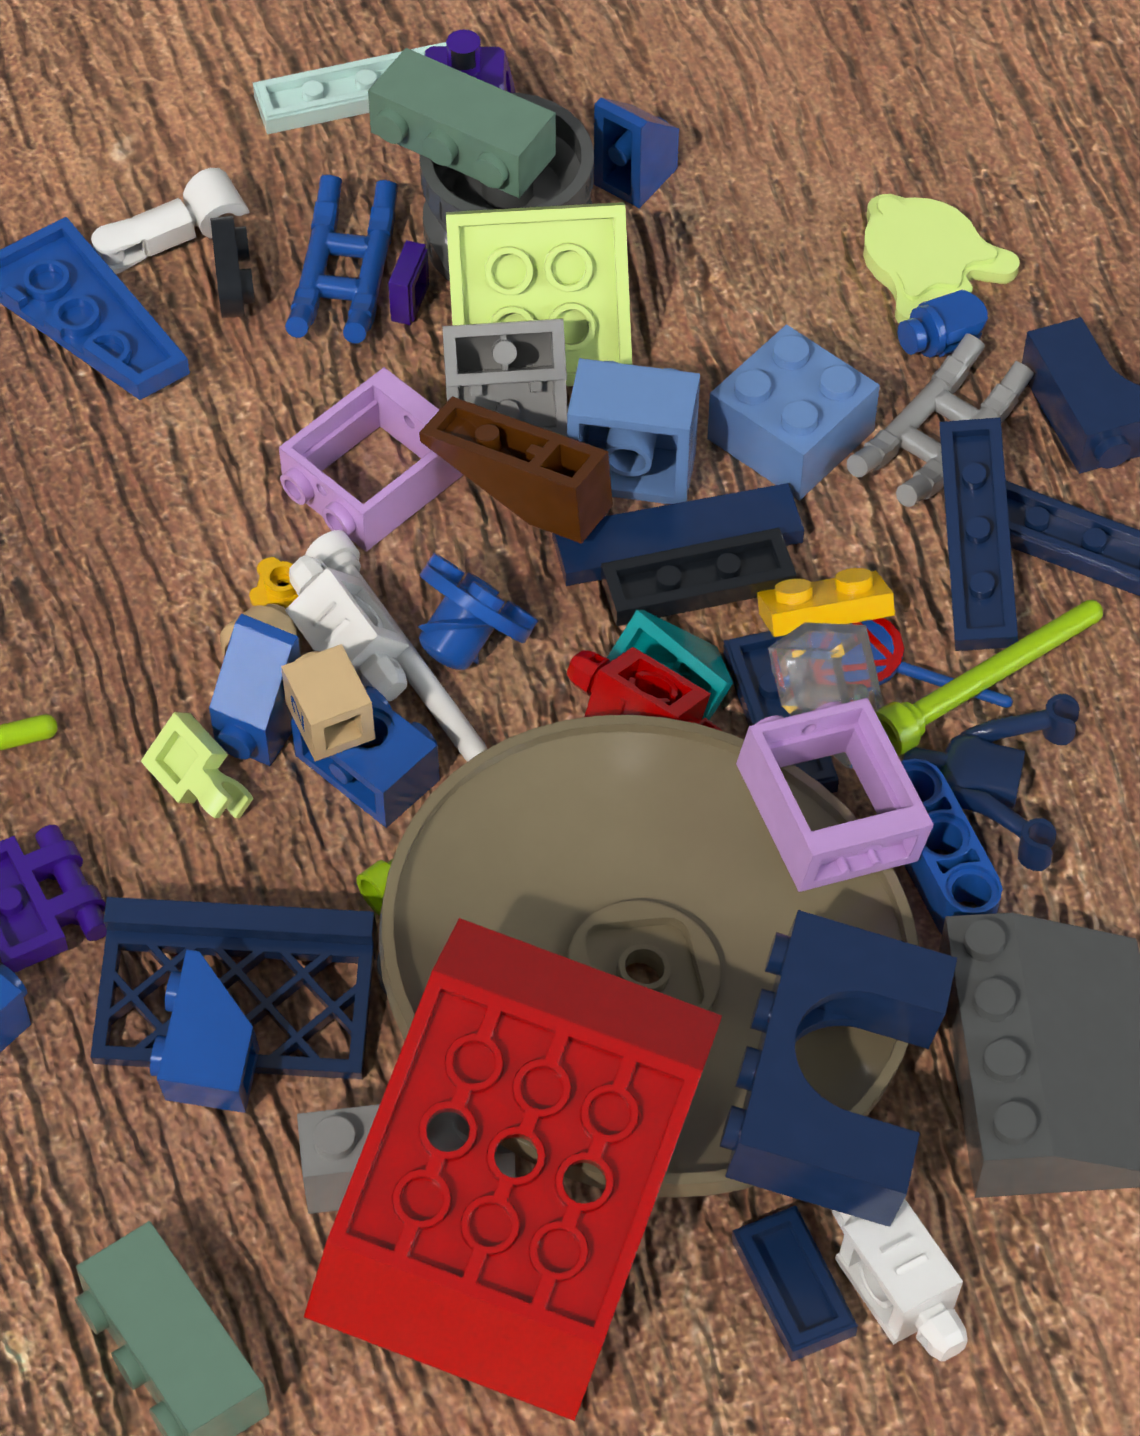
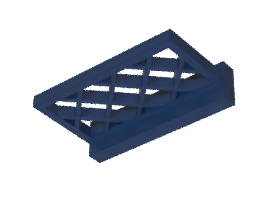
[90,897,378,1080]

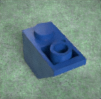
[150,950,260,1113]

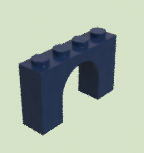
[1022,317,1140,474]
[720,910,957,1227]

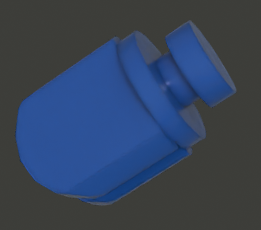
[897,290,988,358]

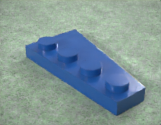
[0,217,190,400]

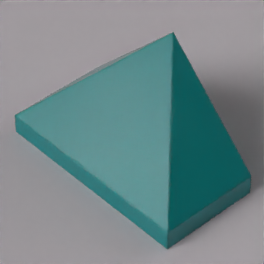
[607,610,733,720]

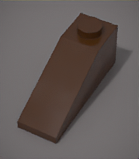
[419,396,613,544]

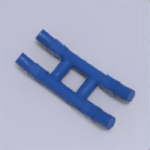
[285,175,398,344]

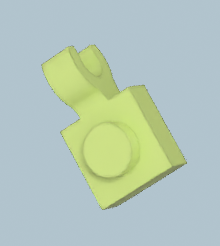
[141,712,253,818]

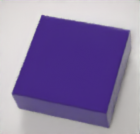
[388,240,429,325]

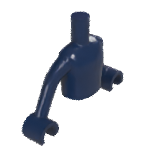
[903,694,1080,871]

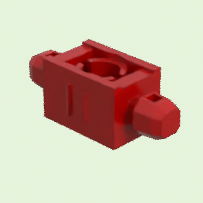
[566,647,722,731]

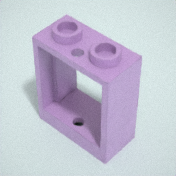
[279,367,463,552]
[736,698,934,892]

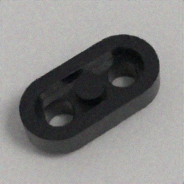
[210,216,255,318]

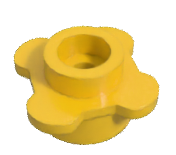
[249,557,298,608]

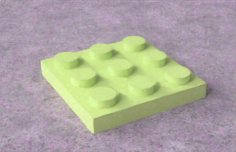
[446,202,632,386]

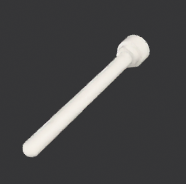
[305,530,488,762]

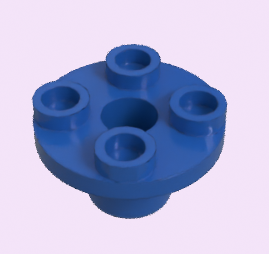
[418,553,539,670]

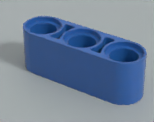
[901,758,1002,934]

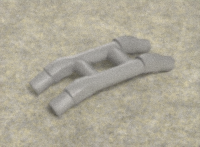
[846,333,1034,507]

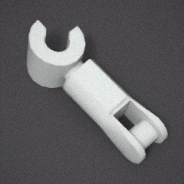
[91,168,250,274]

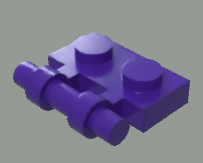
[0,824,107,973]

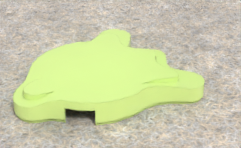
[863,194,1020,323]

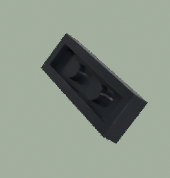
[601,527,797,627]

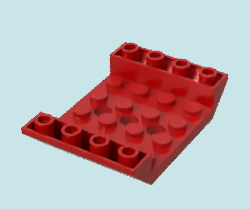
[304,918,722,1421]

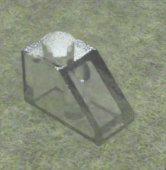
[768,622,884,769]

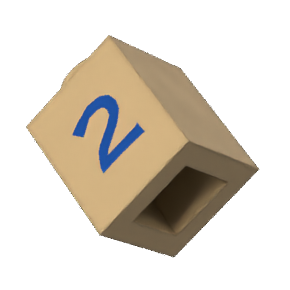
[281,644,375,762]

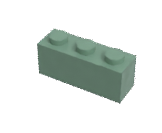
[368,48,556,198]
[75,1221,270,1436]

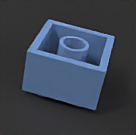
[707,324,880,501]
[567,358,700,504]

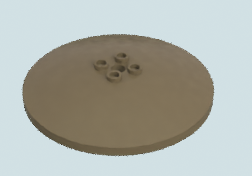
[379,715,919,1198]

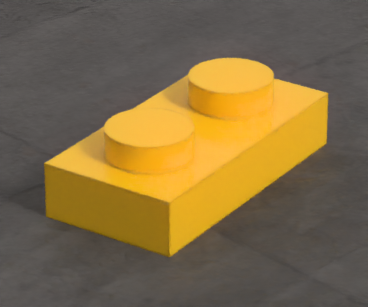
[757,568,895,637]

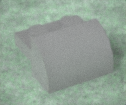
[442,318,568,437]

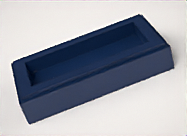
[731,1205,858,1362]

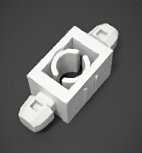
[285,555,410,701]
[832,1199,968,1361]

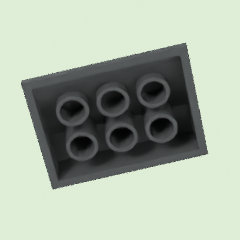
[939,912,1140,1198]

